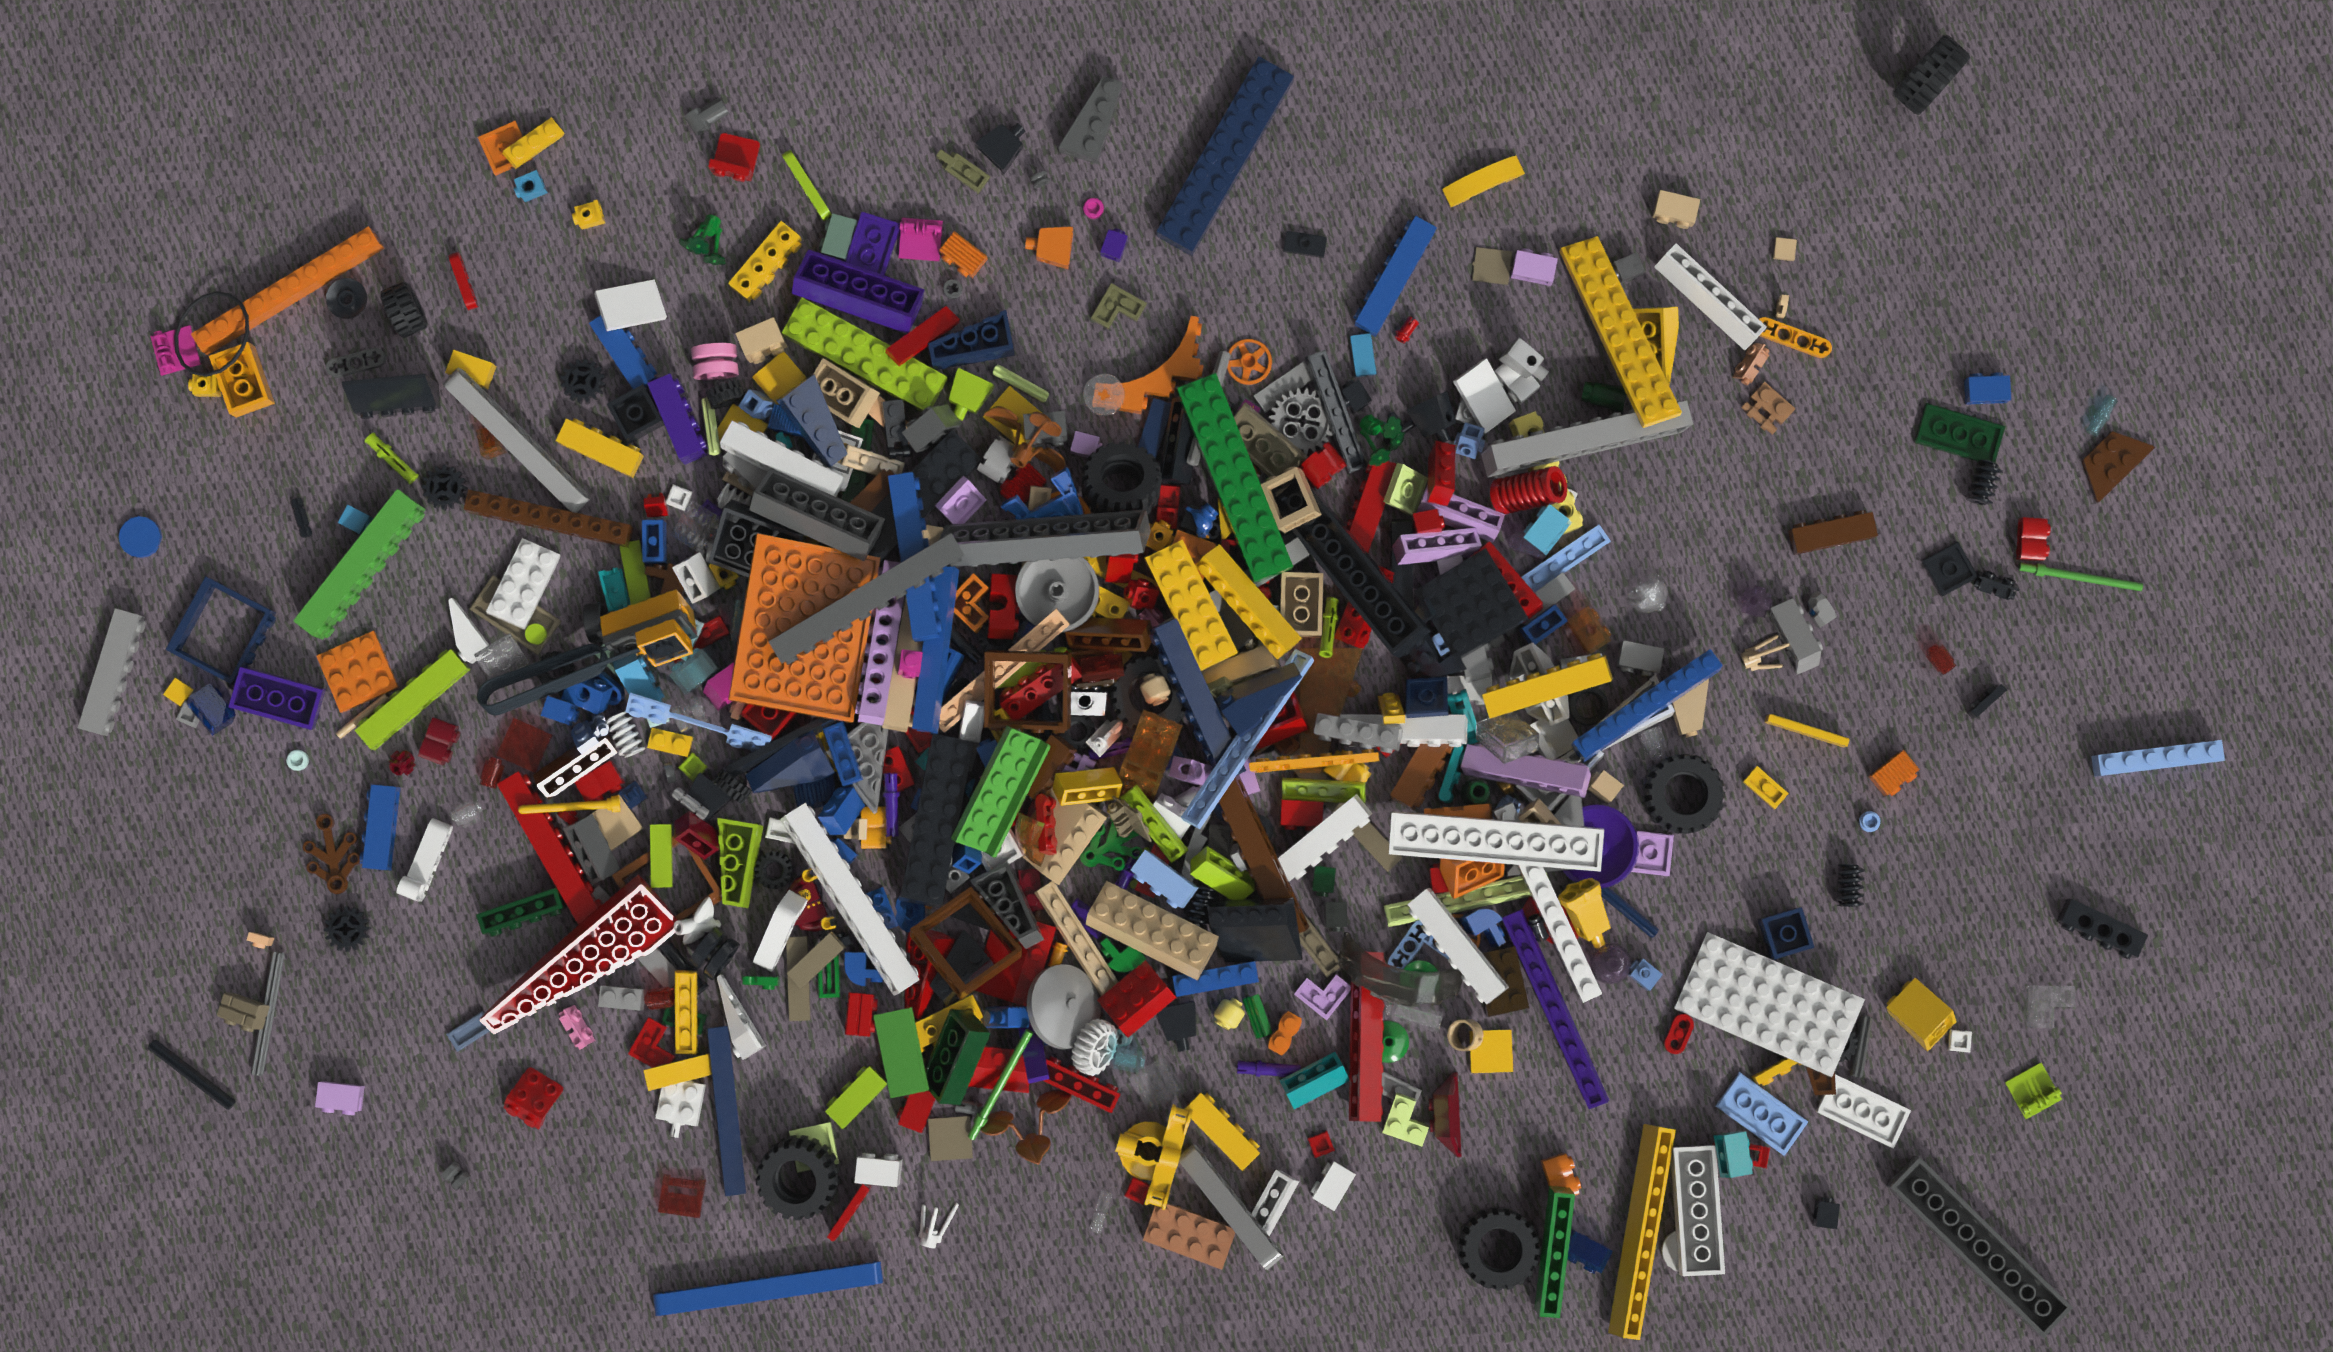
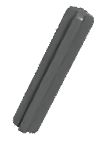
[1850,1015,1873,1078]

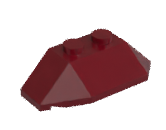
[1428,1072,1462,1157]

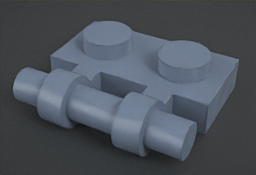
[570,713,609,754]

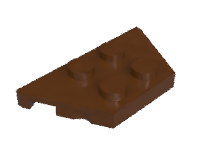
[2082,431,2155,503]

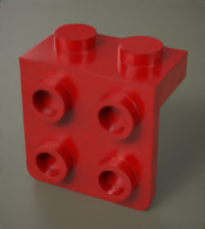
[708,133,760,182]
[503,1067,563,1130]

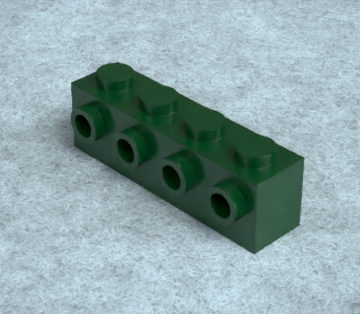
[476,888,567,937]

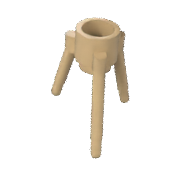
[1741,634,1790,671]

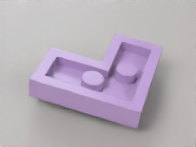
[1294,975,1351,1020]

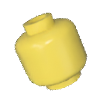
[1214,998,1245,1030]

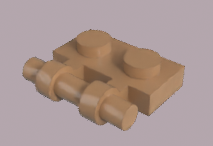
[1741,382,1795,435]

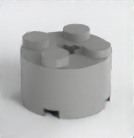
[977,435,1016,484]

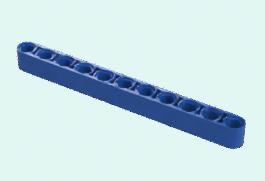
[653,1261,883,1316]

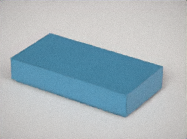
[1350,333,1376,377]

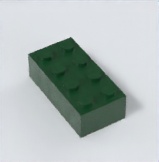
[925,1009,990,1105]

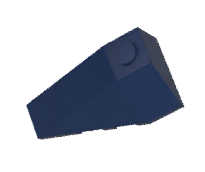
[746,730,835,794]

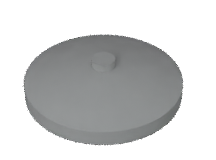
[1015,557,1099,632]
[1027,964,1101,1049]

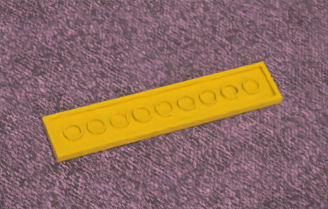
[1559,236,1682,428]

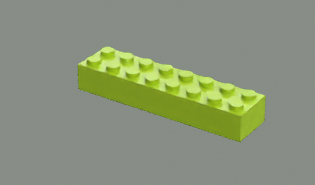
[782,297,948,412]

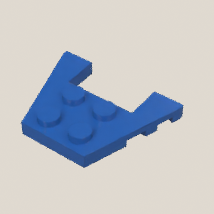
[1001,467,1084,519]

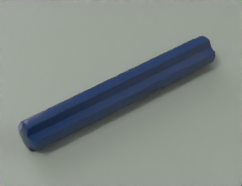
[1601,887,1659,938]

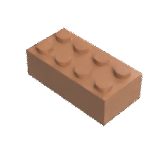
[1143,1198,1235,1270]

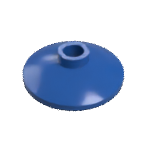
[895,896,925,932]

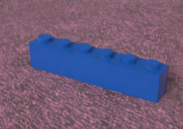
[1353,216,1437,337]

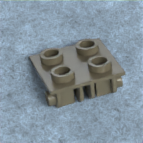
[1107,796,1151,842]

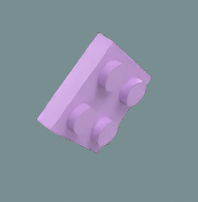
[935,476,986,524]

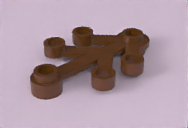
[303,814,360,894]

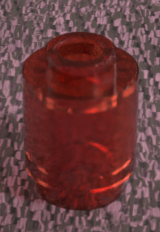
[1926,643,1956,675]
[479,757,505,789]
[644,987,675,1010]

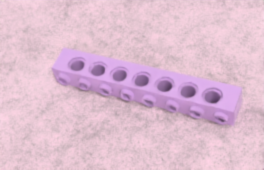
[855,560,904,726]

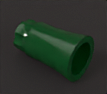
[1581,382,1627,414]
[1461,779,1490,805]

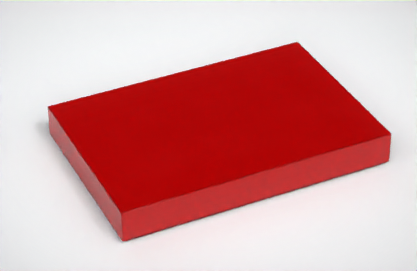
[827,1184,872,1241]

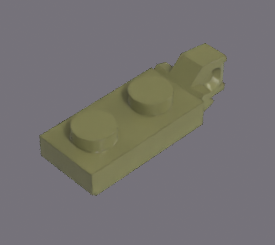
[936,149,990,194]

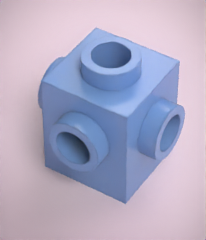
[1454,422,1486,459]

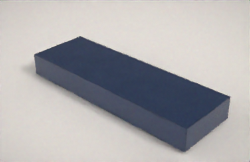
[1138,398,1171,461]

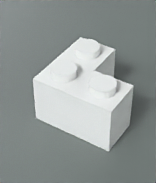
[855,1153,903,1187]

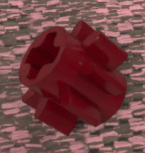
[388,750,416,776]

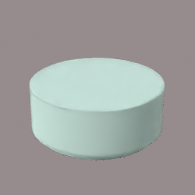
[286,750,309,771]

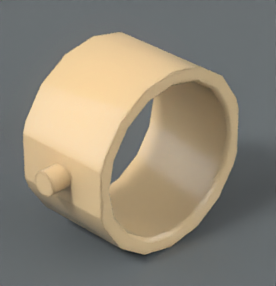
[1447,1019,1484,1051]

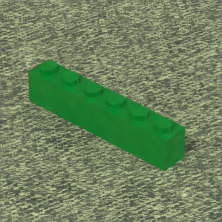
[1534,1186,1575,1318]

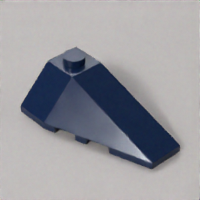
[1216,662,1302,738]

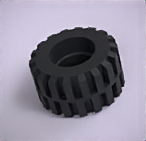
[380,281,427,338]

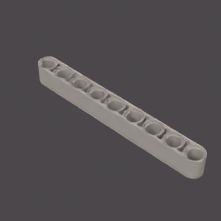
[443,368,591,513]

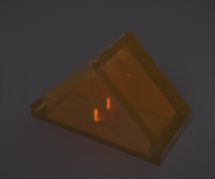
[476,427,507,460]

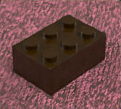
[1482,946,1530,1017]

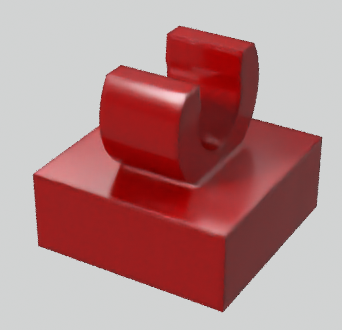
[644,493,668,518]

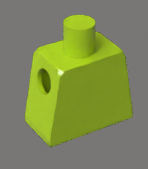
[949,368,994,421]

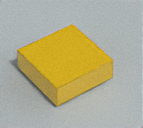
[163,678,194,707]

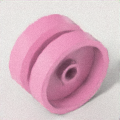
[691,343,739,380]

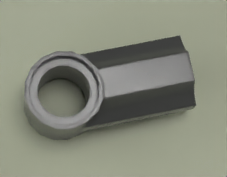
[685,98,729,135]

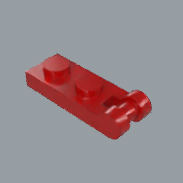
[1035,794,1058,855]

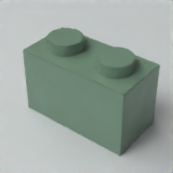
[819,213,858,262]

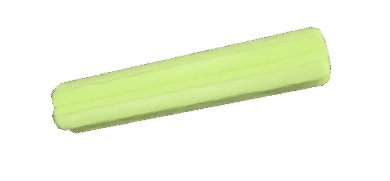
[993,364,1049,402]
[701,397,721,456]

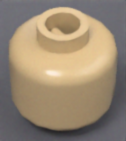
[1140,673,1171,706]

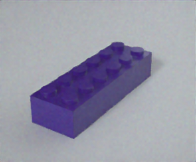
[792,249,925,334]

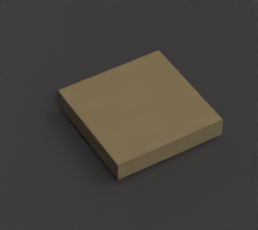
[928,1116,973,1161]

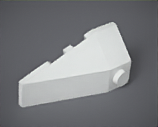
[717,975,766,1060]

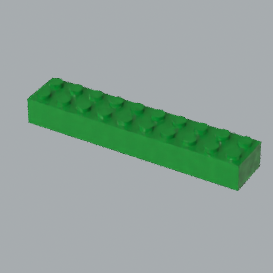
[1177,373,1293,584]

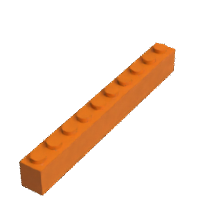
[191,226,385,355]

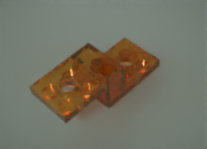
[1118,710,1183,804]

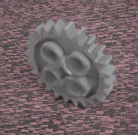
[1268,388,1333,455]

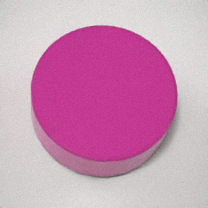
[1083,198,1104,219]

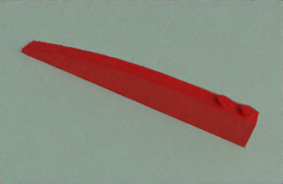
[479,875,678,1034]

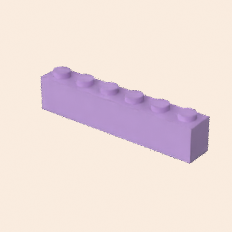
[1461,744,1591,798]

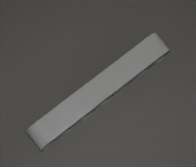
[1179,1144,1284,1270]

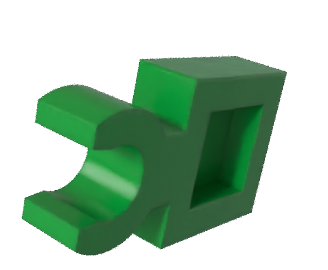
[742,976,780,990]

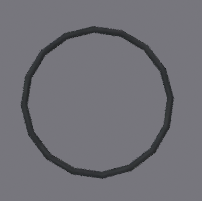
[174,291,249,377]

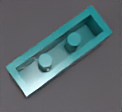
[1279,1052,1349,1109]

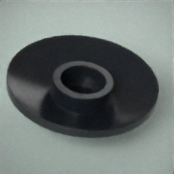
[326,278,367,319]

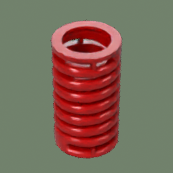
[1490,466,1567,514]

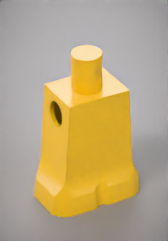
[1558,878,1611,948]

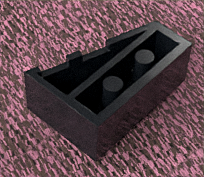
[929,930,994,1007]

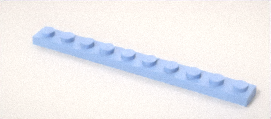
[1431,525,1611,656]
[1181,649,1314,829]

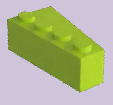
[717,818,763,908]

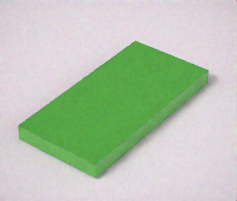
[873,1007,929,1098]

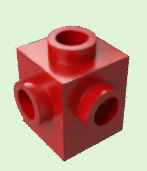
[1124,578,1159,610]

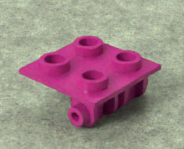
[898,218,943,261]
[150,325,201,376]

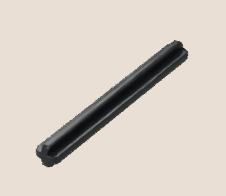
[148,1040,236,1110]

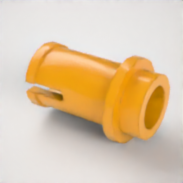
[1048,942,1068,967]

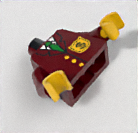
[786,868,836,932]

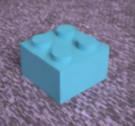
[1524,504,1572,555]

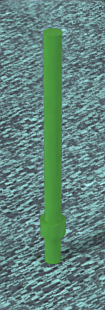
[2018,562,2143,591]
[968,1029,1033,1140]

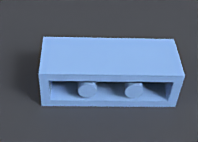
[1131,850,1198,908]

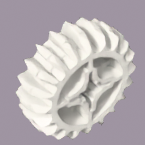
[1071,1019,1119,1076]

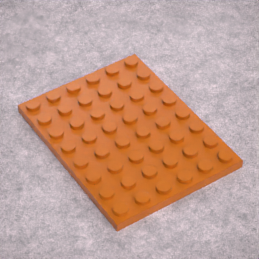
[728,533,880,723]

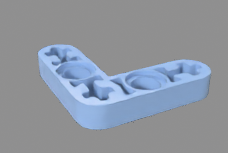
[1388,920,1449,973]

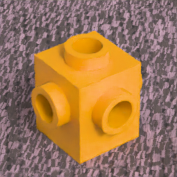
[1146,519,1175,552]

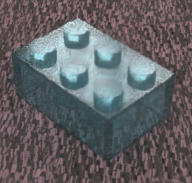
[669,648,721,695]

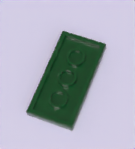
[1914,403,2006,463]

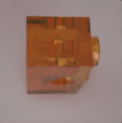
[1566,606,1611,655]

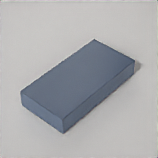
[446,1011,490,1052]

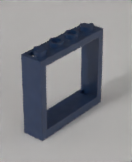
[165,576,276,685]

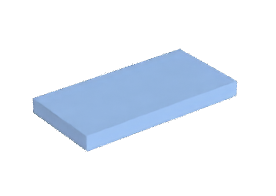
[1715,1072,1808,1156]

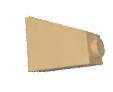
[1671,679,1709,738]

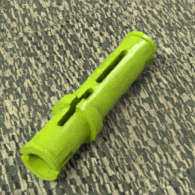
[365,432,419,484]
[1319,597,1339,658]

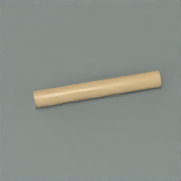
[336,694,390,739]

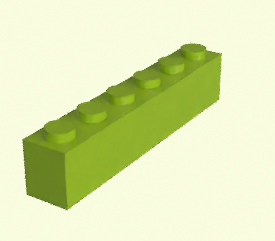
[354,649,471,750]

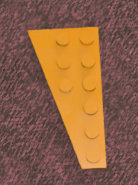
[1249,749,1380,773]

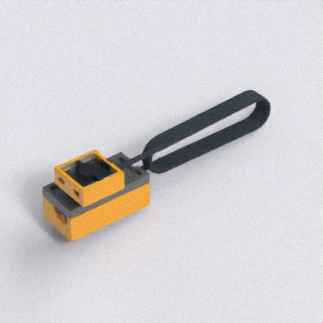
[477,589,698,716]

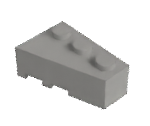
[1770,598,1823,675]

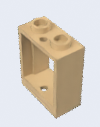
[1261,467,1321,533]

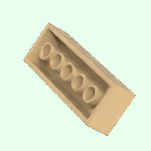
[1086,881,1219,981]

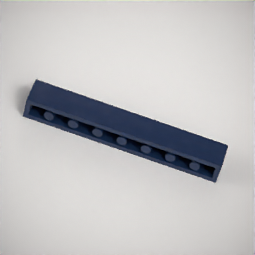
[1150,618,1246,776]

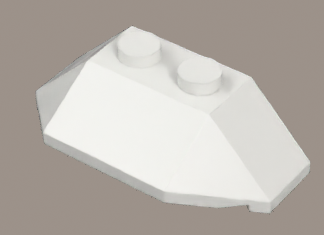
[1509,643,1570,726]

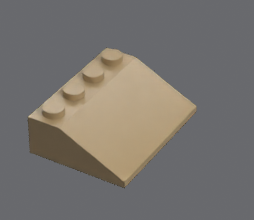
[1016,786,1109,885]

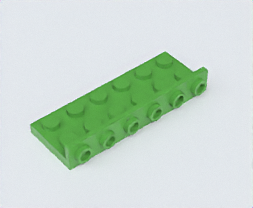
[951,726,1051,858]

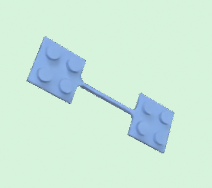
[625,693,772,752]

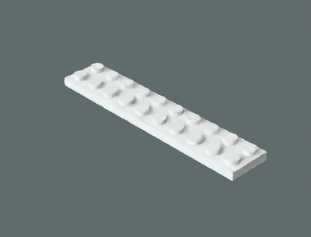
[1389,811,1604,871]

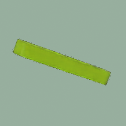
[781,149,832,221]

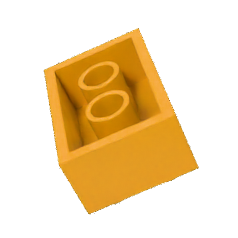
[209,342,275,418]

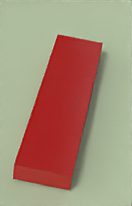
[885,306,960,367]

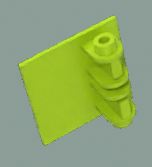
[2005,1062,2062,1120]

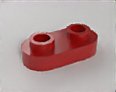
[1664,1014,1694,1054]

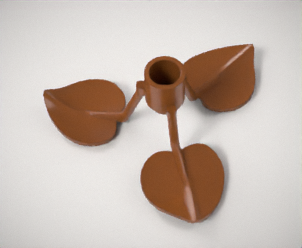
[984,406,1065,473]
[980,1090,1072,1165]

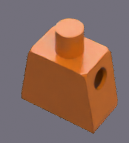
[1025,227,1073,269]

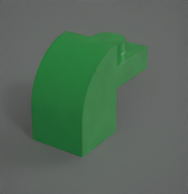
[1100,938,1146,972]

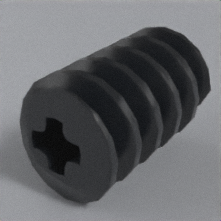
[1966,459,2003,505]
[1837,864,1865,907]
[1184,885,1218,931]

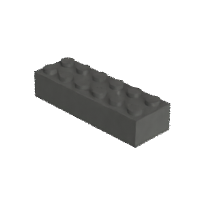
[749,468,885,561]

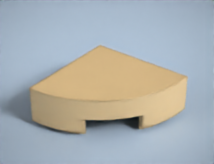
[1775,295,1789,319]

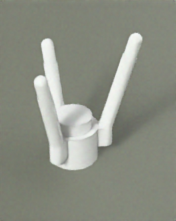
[918,1203,959,1248]

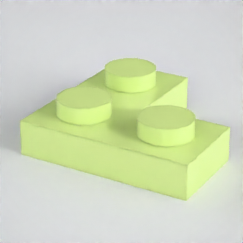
[1382,1092,1429,1146]

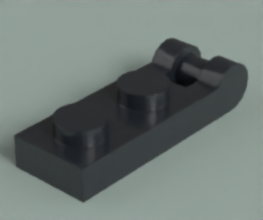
[881,399,910,460]

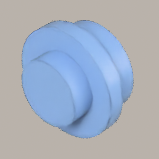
[1859,811,1880,832]

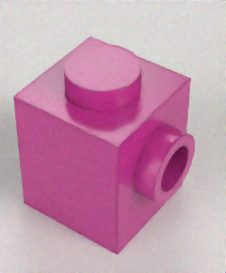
[898,649,923,679]

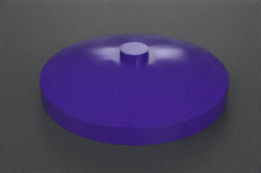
[1563,805,1639,888]

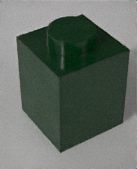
[1312,866,1336,897]

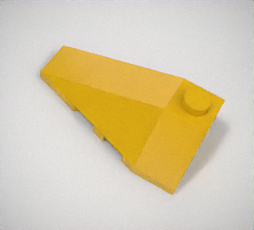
[1633,307,1679,386]

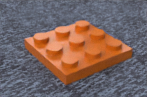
[316,631,399,713]

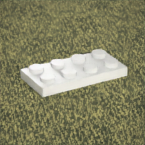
[486,538,561,630]
[1816,1074,1911,1149]

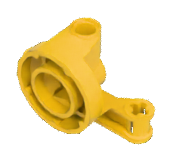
[1115,1104,1193,1210]

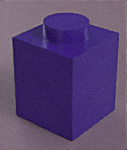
[1100,228,1128,263]

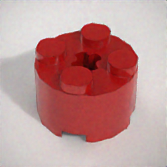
[1299,442,1347,490]

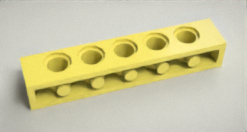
[1509,411,1583,535]

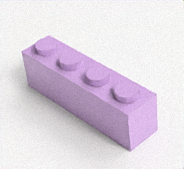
[1416,485,1505,542]
[1392,528,1481,565]

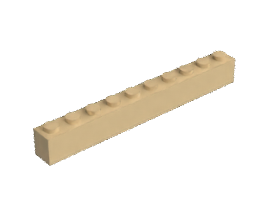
[882,525,943,732]

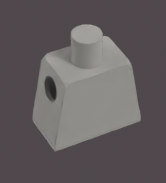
[1498,337,1549,381]

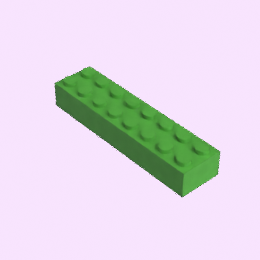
[293,489,426,640]

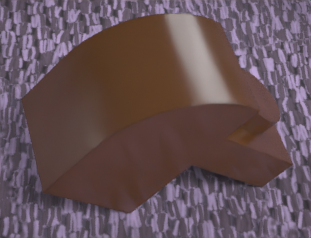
[644,563,686,598]

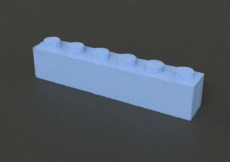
[2091,740,2225,777]

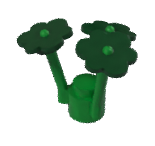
[679,215,726,265]
[1360,414,1405,466]

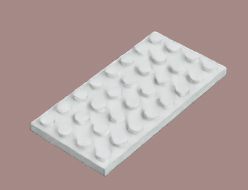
[1674,932,1865,1077]

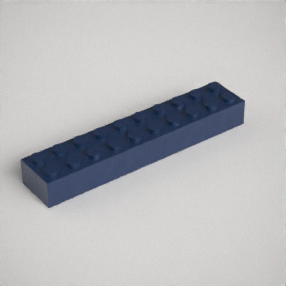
[1157,56,1294,256]

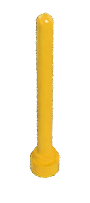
[518,795,620,814]

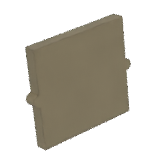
[1472,247,1512,285]

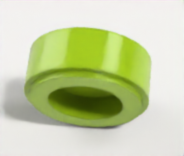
[525,623,547,645]

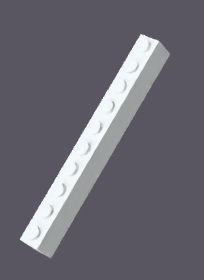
[1492,802,1602,1003]
[780,803,920,996]

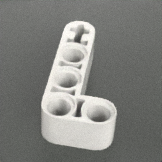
[397,818,453,901]
[753,890,808,972]

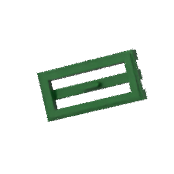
[818,955,840,998]
[1242,994,1272,1039]

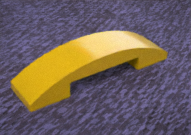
[1442,156,1525,208]

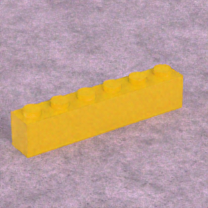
[1195,544,1302,660]

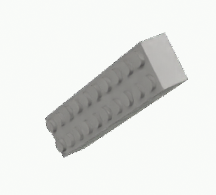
[1481,399,1693,478]

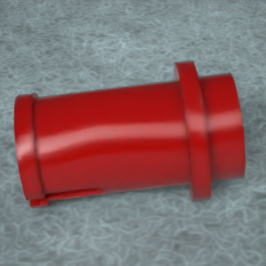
[1395,316,1419,344]

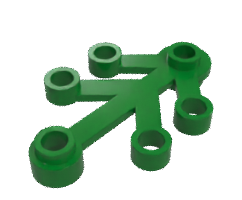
[1080,820,1150,871]

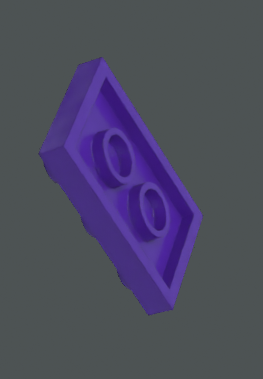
[845,212,900,276]

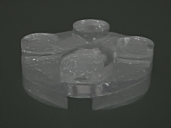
[1083,374,1125,416]

